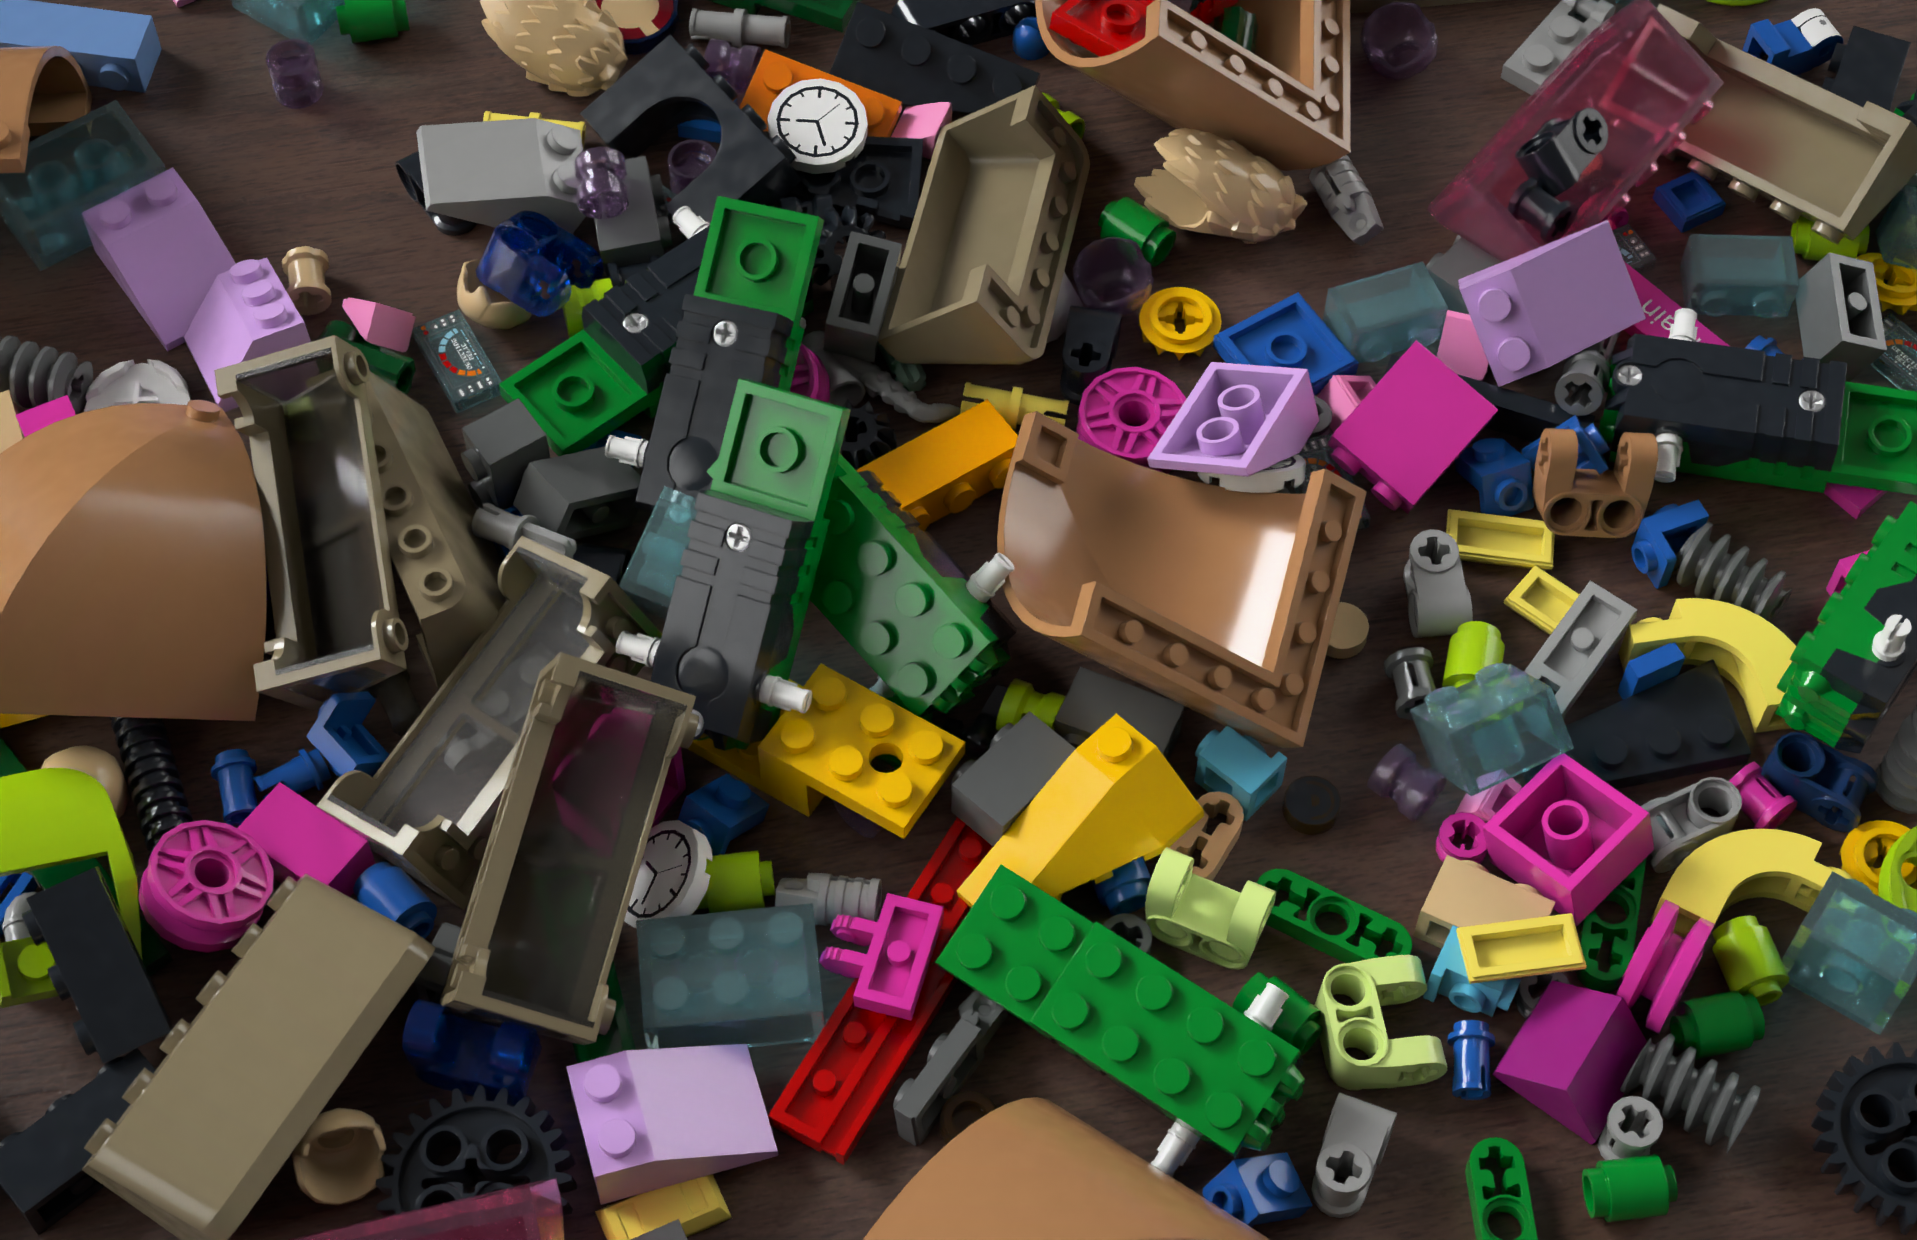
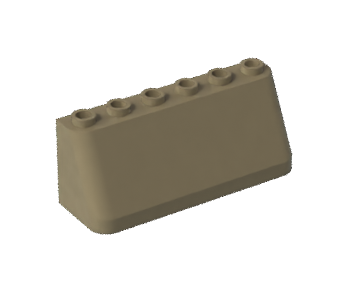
[1597,4,1917,244]
[878,85,1090,365]
[303,359,533,689]
[82,874,435,1240]

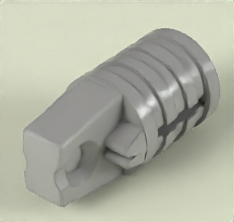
[1309,155,1384,246]
[775,873,882,926]

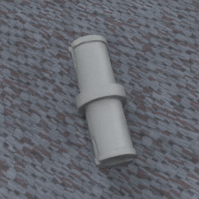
[689,8,791,48]

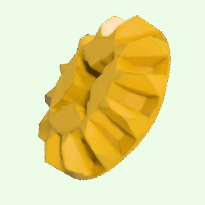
[1856,253,1917,315]
[1138,287,1222,360]
[1839,820,1917,906]

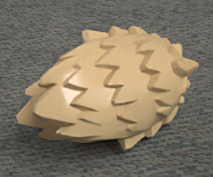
[480,0,627,97]
[1134,128,1307,244]

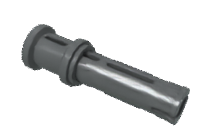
[1554,331,1621,416]

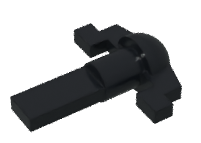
[943,685,1008,757]

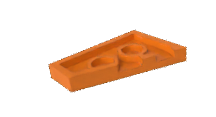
[739,49,902,137]

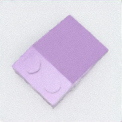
[81,167,236,352]
[1458,220,1646,387]
[1147,362,1319,477]
[566,1044,778,1205]

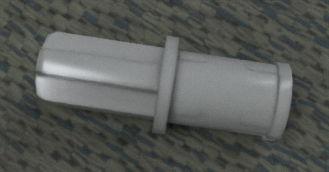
[472,503,577,567]

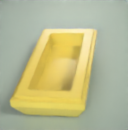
[1446,509,1555,571]
[1504,565,1580,635]
[1456,913,1587,984]
[595,1174,731,1240]

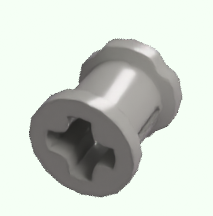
[1598,1096,1663,1160]

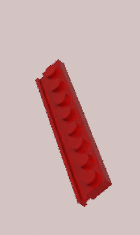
[768,817,993,1165]

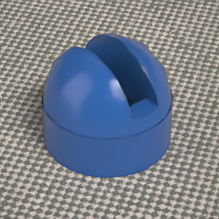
[1012,17,1049,60]

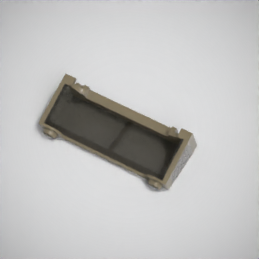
[214,335,408,710]
[437,652,699,1045]

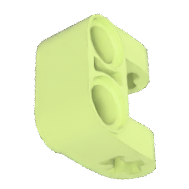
[1145,847,1276,970]
[1314,955,1448,1090]

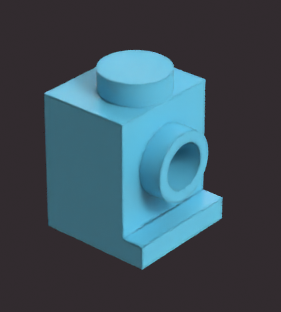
[1194,726,1287,821]
[1423,925,1521,1017]

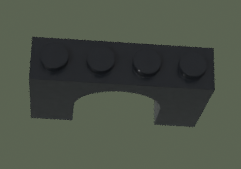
[580,35,801,224]

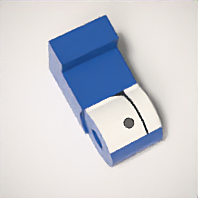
[1742,8,1844,75]

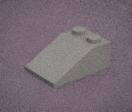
[416,118,592,244]

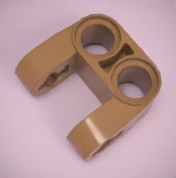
[1532,428,1658,538]

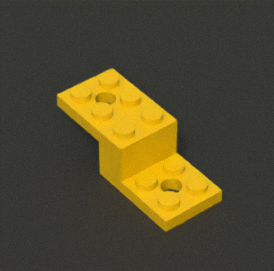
[688,663,965,839]

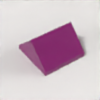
[1492,980,1647,1145]

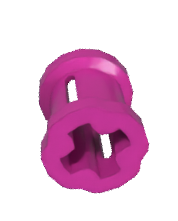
[1729,761,1797,829]

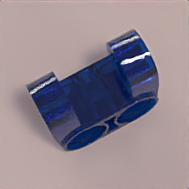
[475,210,604,316]
[402,999,542,1106]

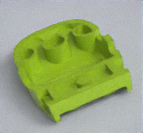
[0,768,143,1009]

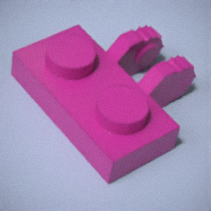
[819,893,944,1020]

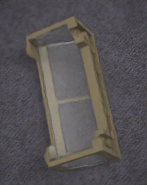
[317,536,662,910]

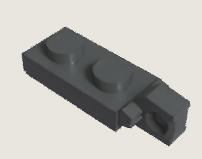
[893,991,1008,1146]

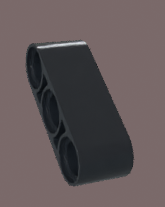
[891,0,1037,46]

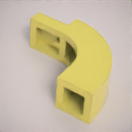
[1618,598,1796,733]
[1649,829,1868,938]

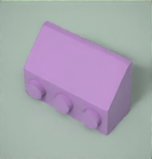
[184,257,318,412]

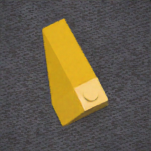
[957,713,1204,908]

